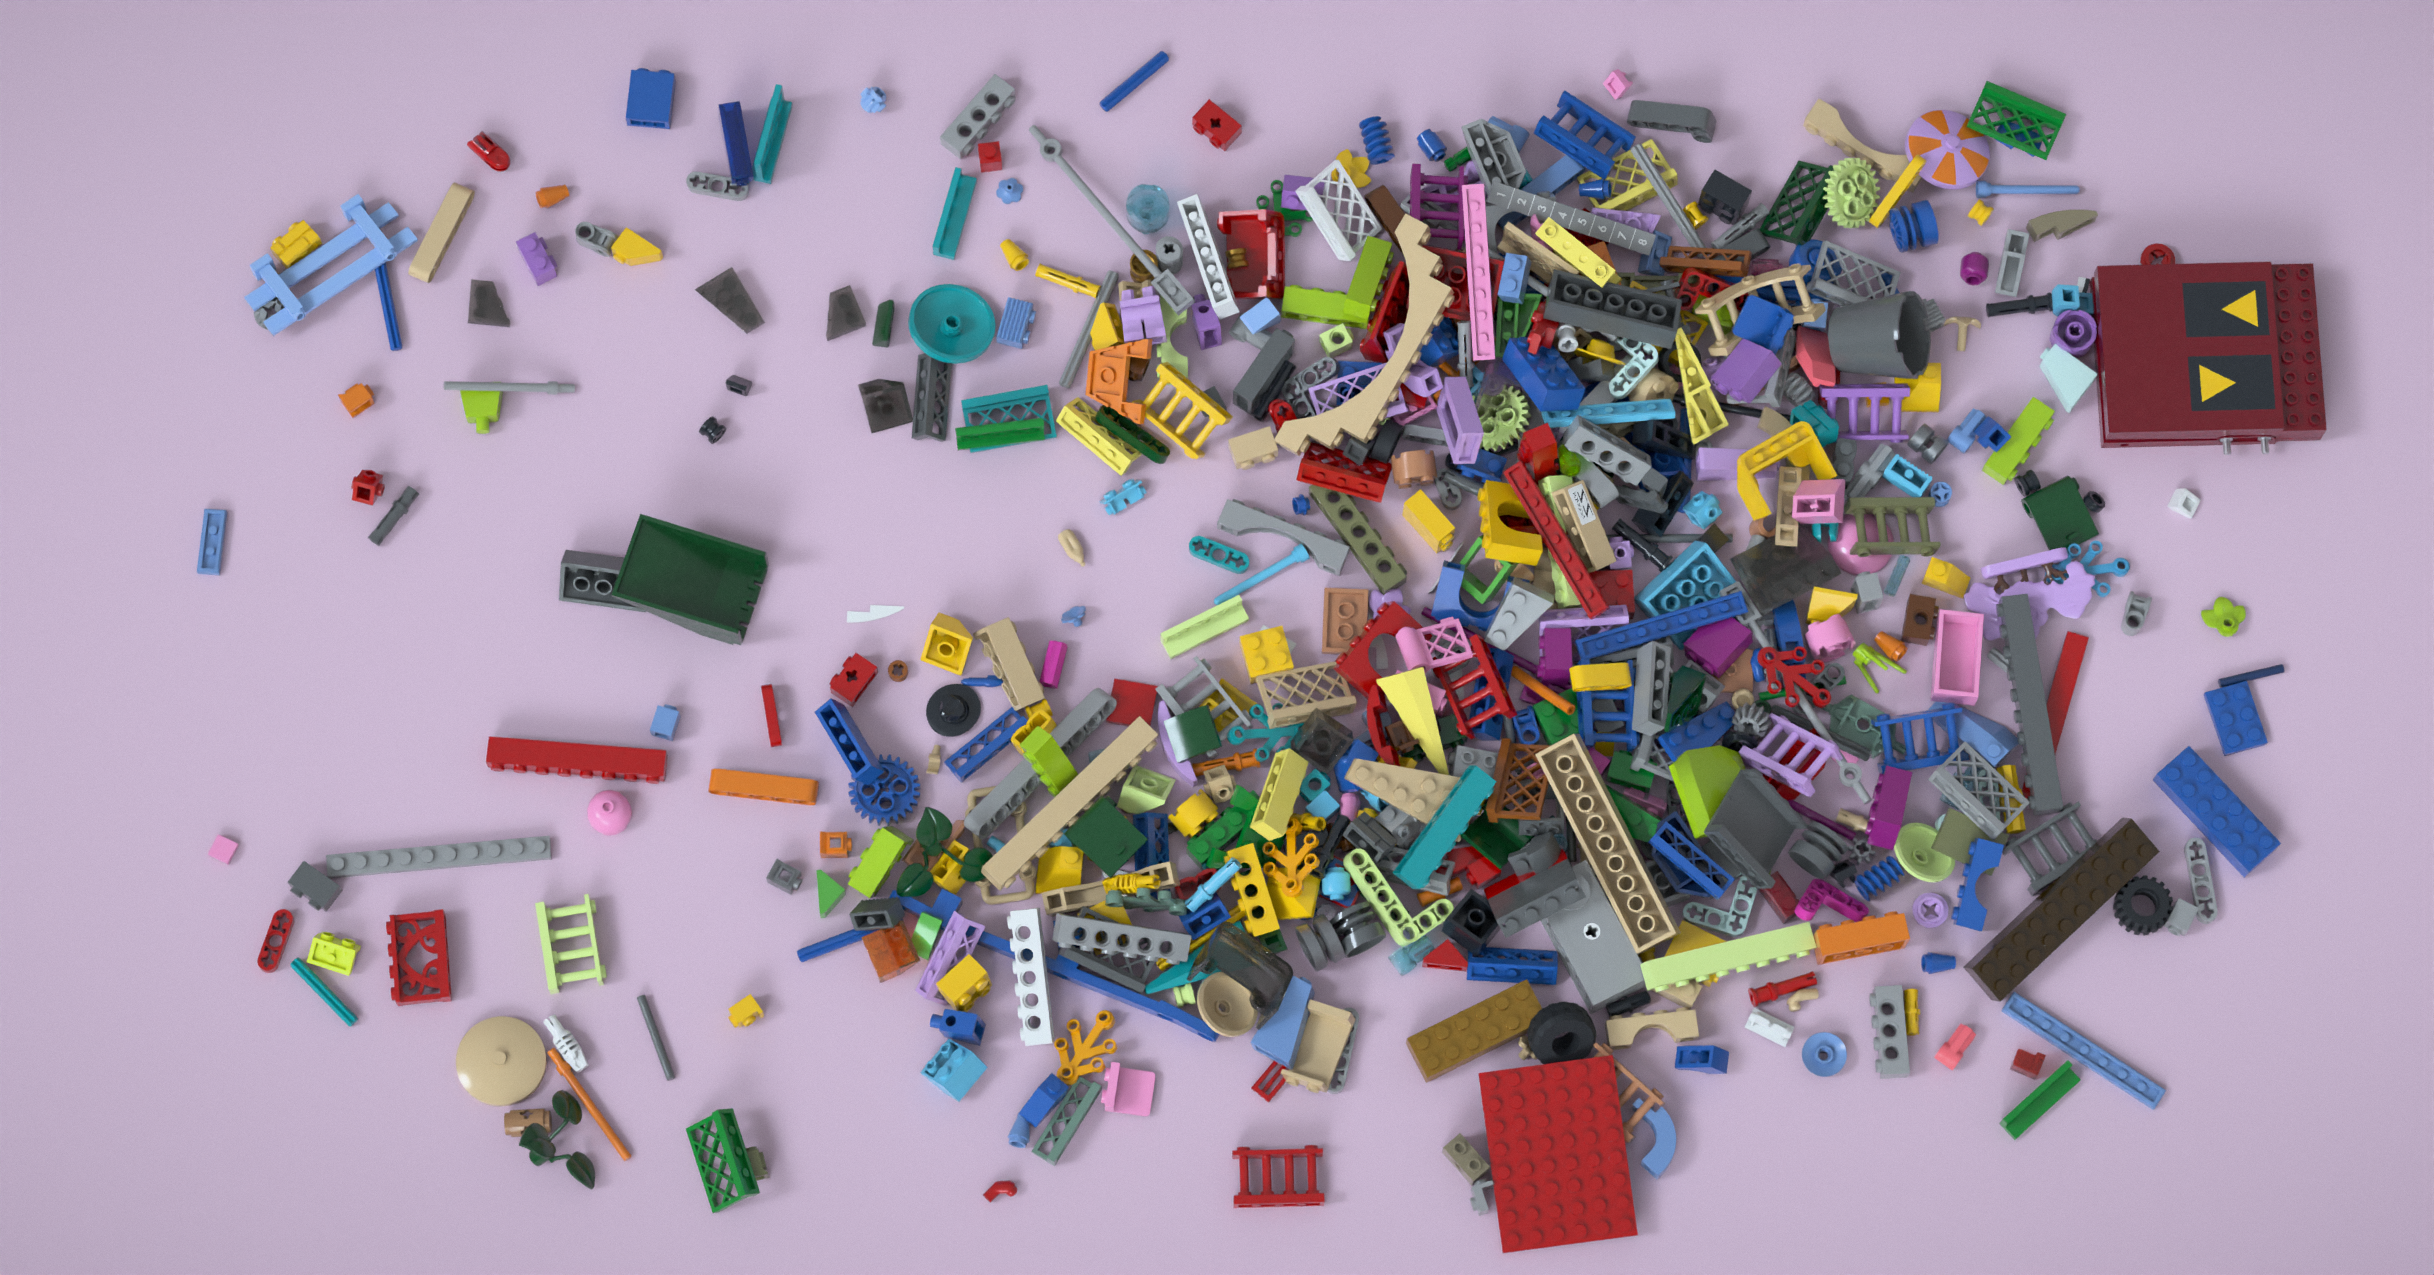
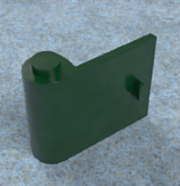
[2021,475,2099,550]
[1064,795,1148,878]
[1459,800,1535,869]

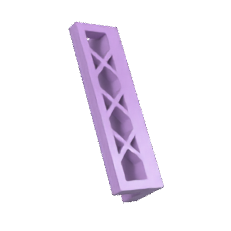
[915,911,985,1006]

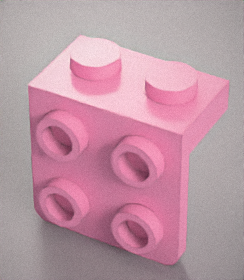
[1101,1062,1155,1117]

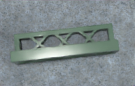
[1032,1076,1102,1166]

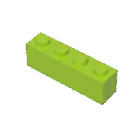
[1343,236,1394,319]
[1281,285,1369,329]
[1982,397,2055,485]
[1020,726,1079,797]

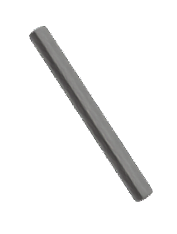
[1630,143,1706,257]
[1059,270,1119,388]

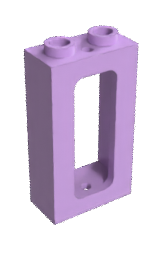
[1436,377,1484,464]

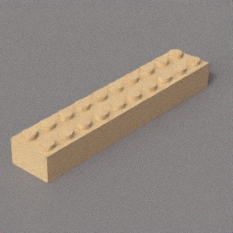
[1535,734,1681,954]

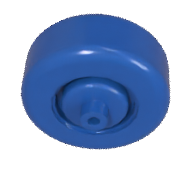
[1789,239,1842,287]

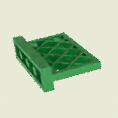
[1966,81,2066,160]
[955,418,1045,451]
[686,1108,760,1213]

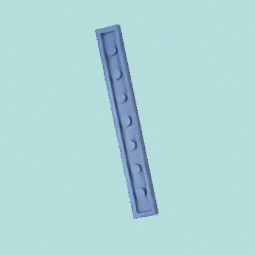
[2001,992,2166,1110]

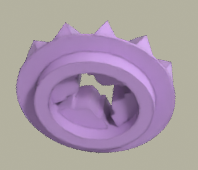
[1912,893,1948,928]

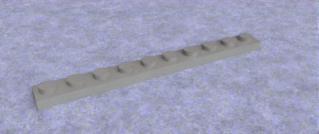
[326,836,551,879]

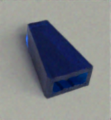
[718,101,753,186]

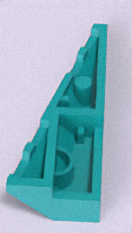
[1144,921,1257,994]

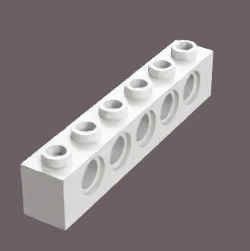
[1177,194,1240,320]
[1007,908,1055,1046]

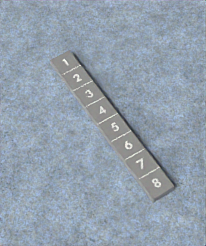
[1486,181,1656,256]

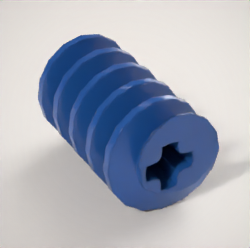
[1359,116,1395,165]
[1854,856,1904,902]

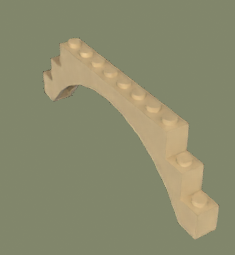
[1274,213,1455,457]

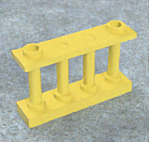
[1535,217,1622,288]

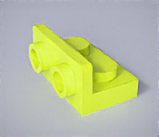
[307,932,361,976]

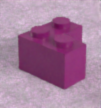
[1536,628,1572,686]

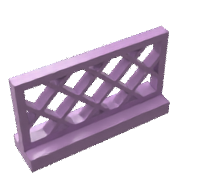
[1308,363,1408,419]
[1538,605,1629,661]

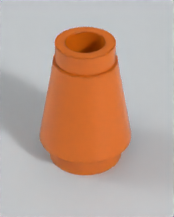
[535,185,569,208]
[1874,631,1908,662]

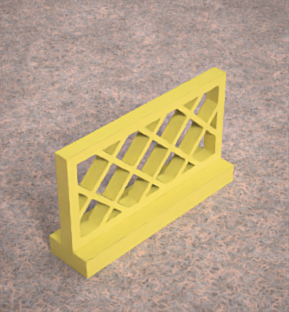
[1577,139,1678,211]

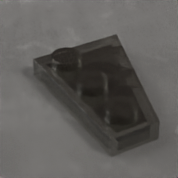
[695,267,765,334]

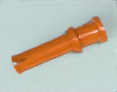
[1192,748,1261,777]

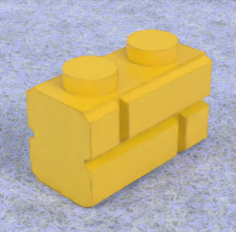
[270,220,322,269]

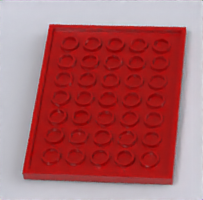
[1478,1055,1638,1253]

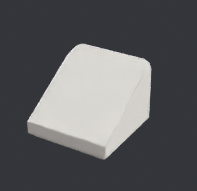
[2167,488,2201,519]

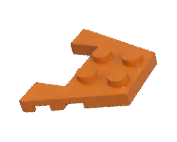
[1085,339,1152,424]

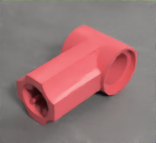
[1934,1024,1976,1071]

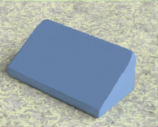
[1638,230,1672,276]

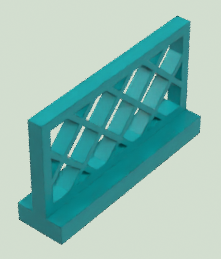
[749,84,793,184]
[961,385,1057,453]

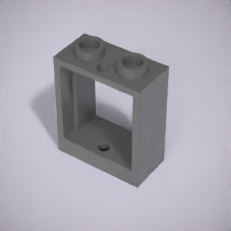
[1516,779,1564,836]

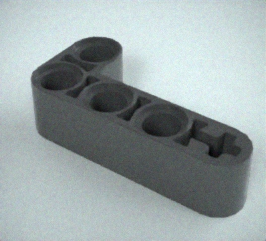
[1627,100,1717,143]

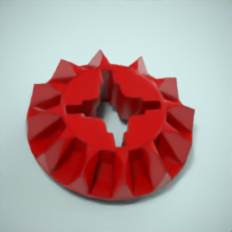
[2140,243,2175,265]

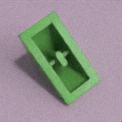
[817,870,846,918]

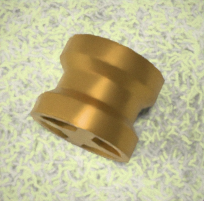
[1225,248,1249,269]

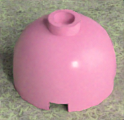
[587,790,632,836]

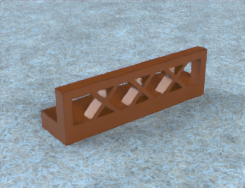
[1659,246,1752,277]

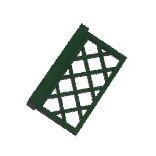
[1760,160,1834,246]

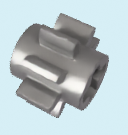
[1848,836,1876,865]

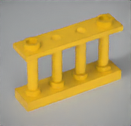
[1132,362,1233,459]

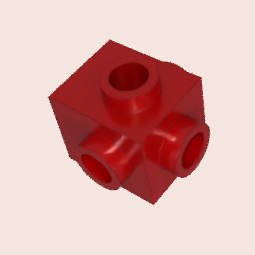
[351,469,385,506]

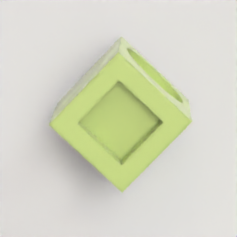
[1319,323,1354,358]

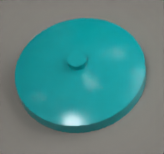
[908,284,996,364]

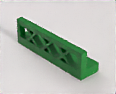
[1999,1060,2081,1140]

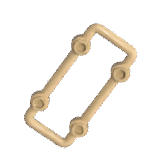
[965,786,1037,905]

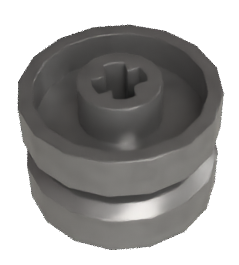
[1295,914,1345,972]

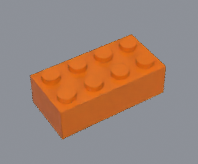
[1814,911,1910,965]

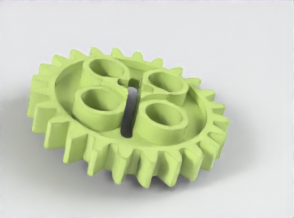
[1823,158,1880,228]
[1472,384,1531,451]

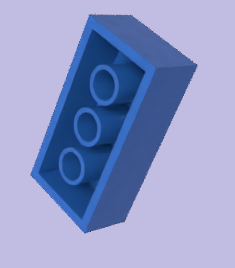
[1502,337,1586,412]

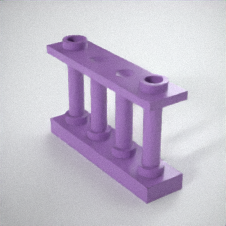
[1820,383,1910,443]

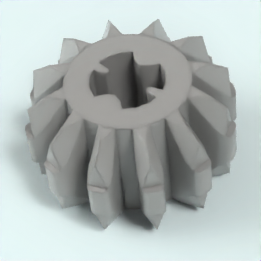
[1783,372,1815,407]
[1732,702,1771,739]

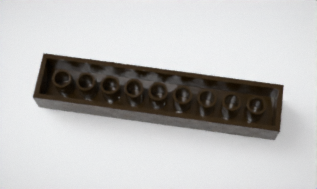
[1963,817,2160,1002]

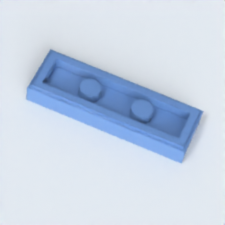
[197,509,227,576]

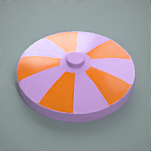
[1905,110,1990,190]

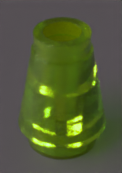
[1558,444,1582,477]

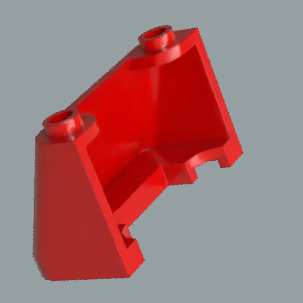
[1217,209,1285,299]

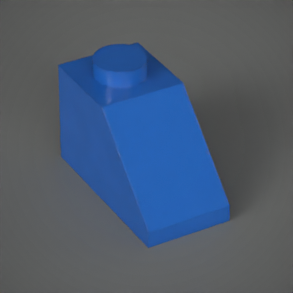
[1019,1073,1069,1128]

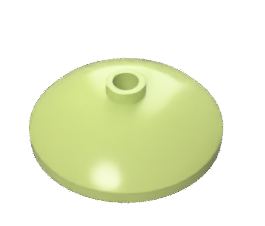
[1894,823,1955,882]

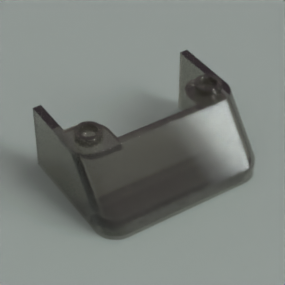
[1187,922,1293,1030]

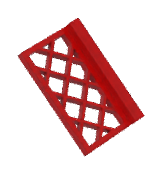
[1296,442,1392,503]

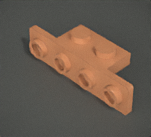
[902,820,965,872]

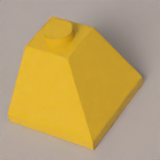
[1894,363,1941,412]
[1805,587,1858,624]
[920,612,973,676]
[1035,846,1084,894]
[1267,867,1321,920]

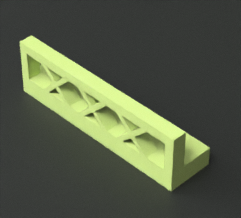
[1160,595,1249,659]

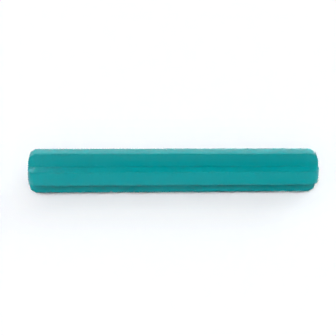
[290,958,358,1026]

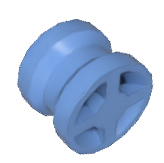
[1928,482,1952,507]

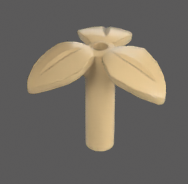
[1944,316,1981,351]

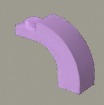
[1383,323,1443,397]

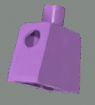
[1191,294,1222,350]

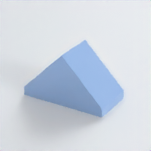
[1240,297,1281,334]

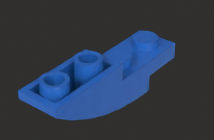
[1772,601,1806,688]

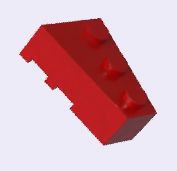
[1517,423,1559,486]

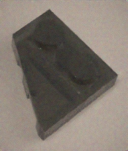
[468,279,510,327]

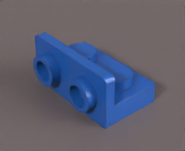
[1457,448,1507,483]

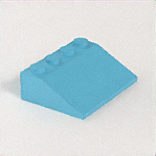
[1634,540,1736,650]

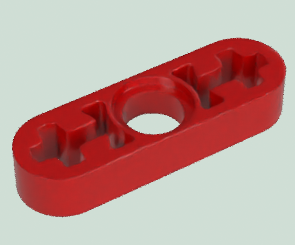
[761,684,782,747]
[257,909,294,973]

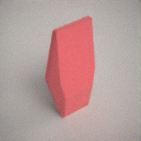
[1796,326,1836,387]

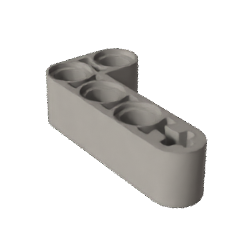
[1554,440,1619,509]

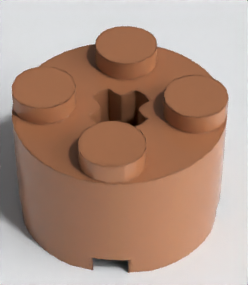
[1391,450,1437,489]

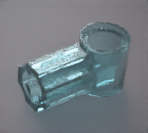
[1388,935,1435,976]

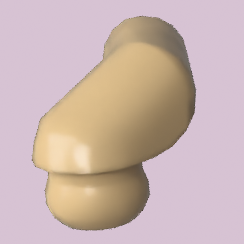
[1787,988,1818,1012]

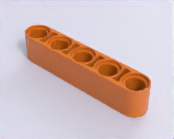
[708,769,819,805]

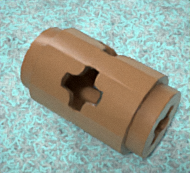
[504,1108,552,1137]

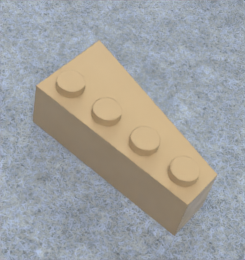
[973,617,1045,711]

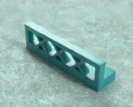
[932,167,977,260]

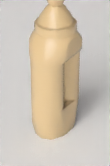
[1058,529,1086,567]

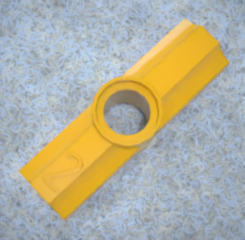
[1996,765,2026,834]

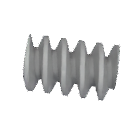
[1156,236,1183,274]

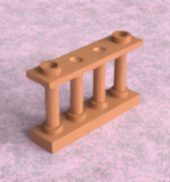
[1593,1042,1666,1144]

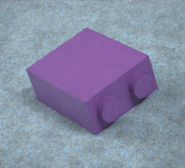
[1711,339,1782,404]

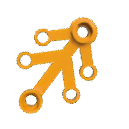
[1262,817,1320,898]
[1054,1010,1117,1085]

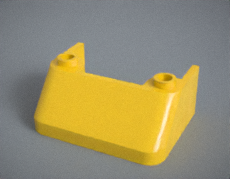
[1737,421,1837,520]

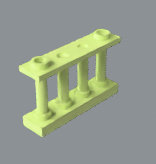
[535,894,607,994]

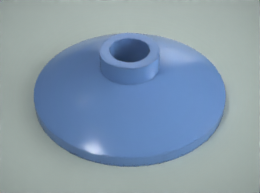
[1802,1032,1847,1077]

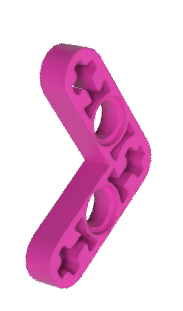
[1794,879,1869,922]

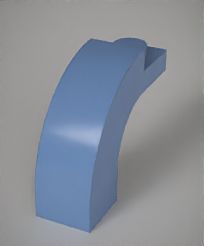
[1631,1098,1676,1180]

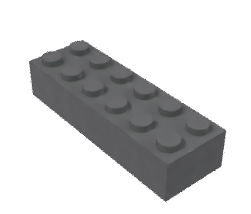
[1543,269,1682,349]

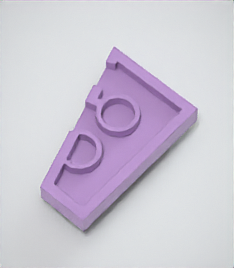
[1590,207,1661,255]

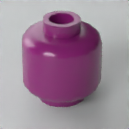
[1960,252,1989,285]

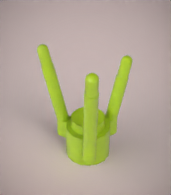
[1852,642,1907,693]

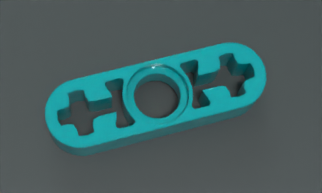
[1189,536,1249,574]

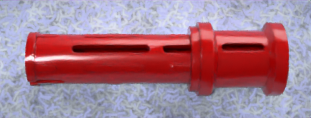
[1748,971,1817,1007]

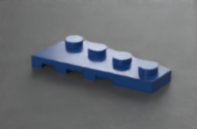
[1657,701,1735,762]

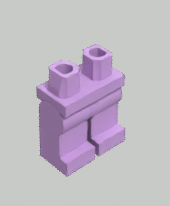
[1119,286,1167,345]

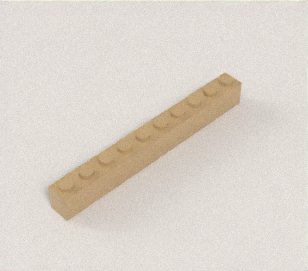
[981,716,1158,891]

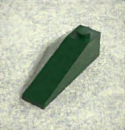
[1664,665,1707,732]

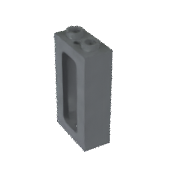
[1233,328,1295,415]

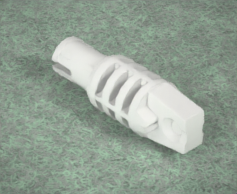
[543,1014,589,1073]

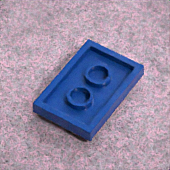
[2203,681,2268,756]

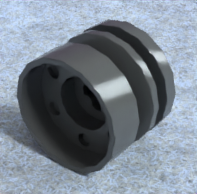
[1788,821,1849,880]
[1329,902,1386,958]

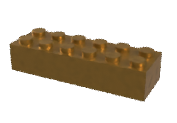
[1406,979,1542,1083]

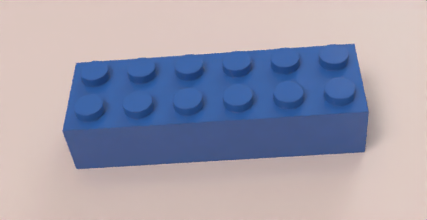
[2153,746,2281,878]

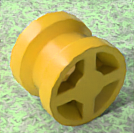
[1968,199,1994,226]

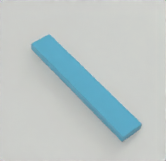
[1541,399,1676,428]

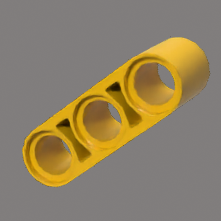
[1569,663,1632,692]

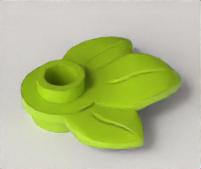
[2201,597,2246,637]

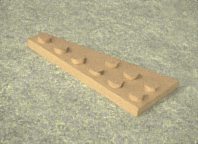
[1344,759,1472,842]

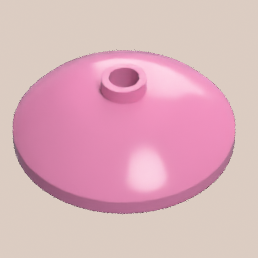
[1828,514,1894,575]

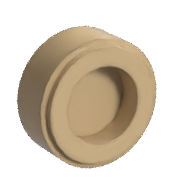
[1731,688,1754,709]

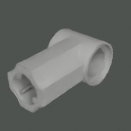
[1229,314,1272,350]

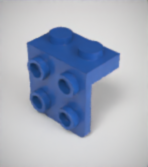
[1732,294,1794,355]

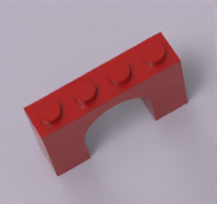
[1333,601,1433,700]

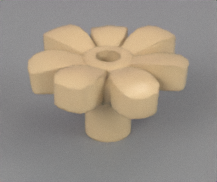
[1518,1035,1537,1060]

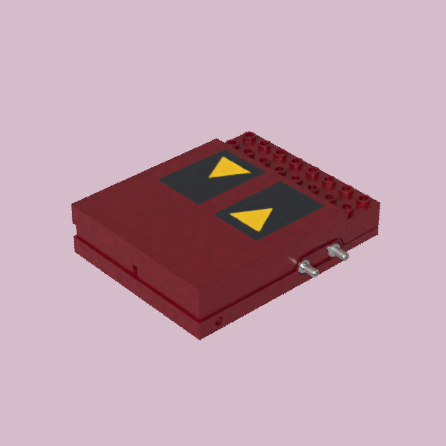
[2089,262,2327,455]

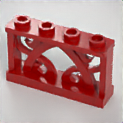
[386,909,452,1006]

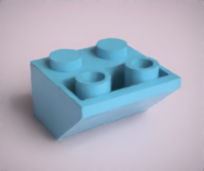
[920,1039,988,1102]

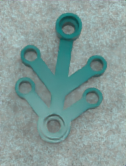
[1227,703,1312,762]

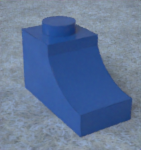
[1675,1045,1729,1074]

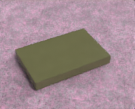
[1931,808,2009,876]

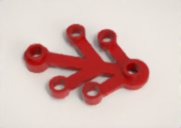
[1757,646,1831,708]

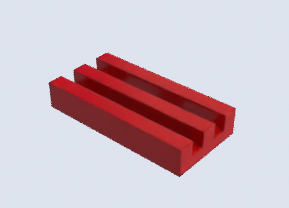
[1251,1061,1287,1103]

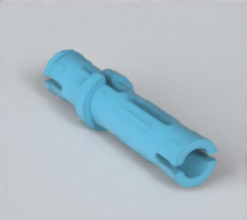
[1185,857,1242,912]

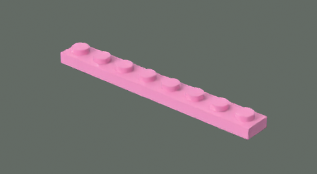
[1462,184,1496,361]

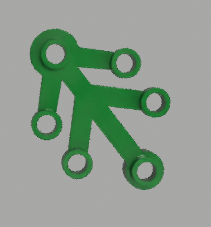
[1256,180,1313,237]

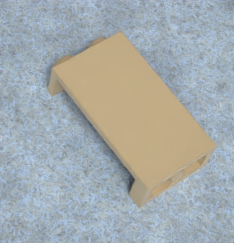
[1281,999,1356,1093]

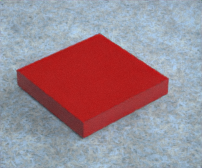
[1106,678,1158,727]

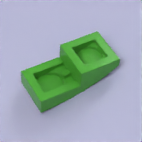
[908,911,944,960]

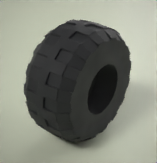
[1527,1002,1597,1064]

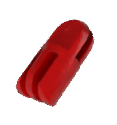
[467,131,510,172]

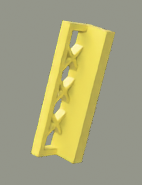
[1056,397,1142,476]

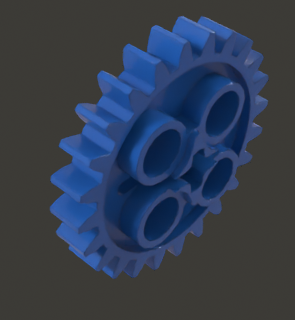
[848,754,921,826]

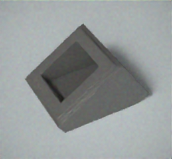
[1641,468,1668,498]

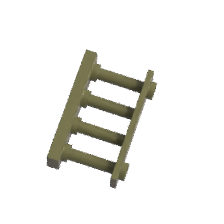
[1844,497,1941,557]

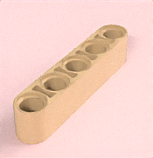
[408,182,475,283]

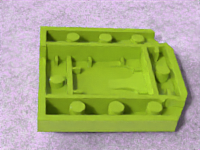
[1669,745,1745,839]

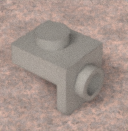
[1470,1178,1494,1216]

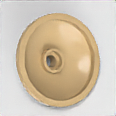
[1197,972,1258,1037]

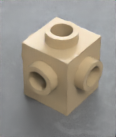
[1203,765,1236,804]

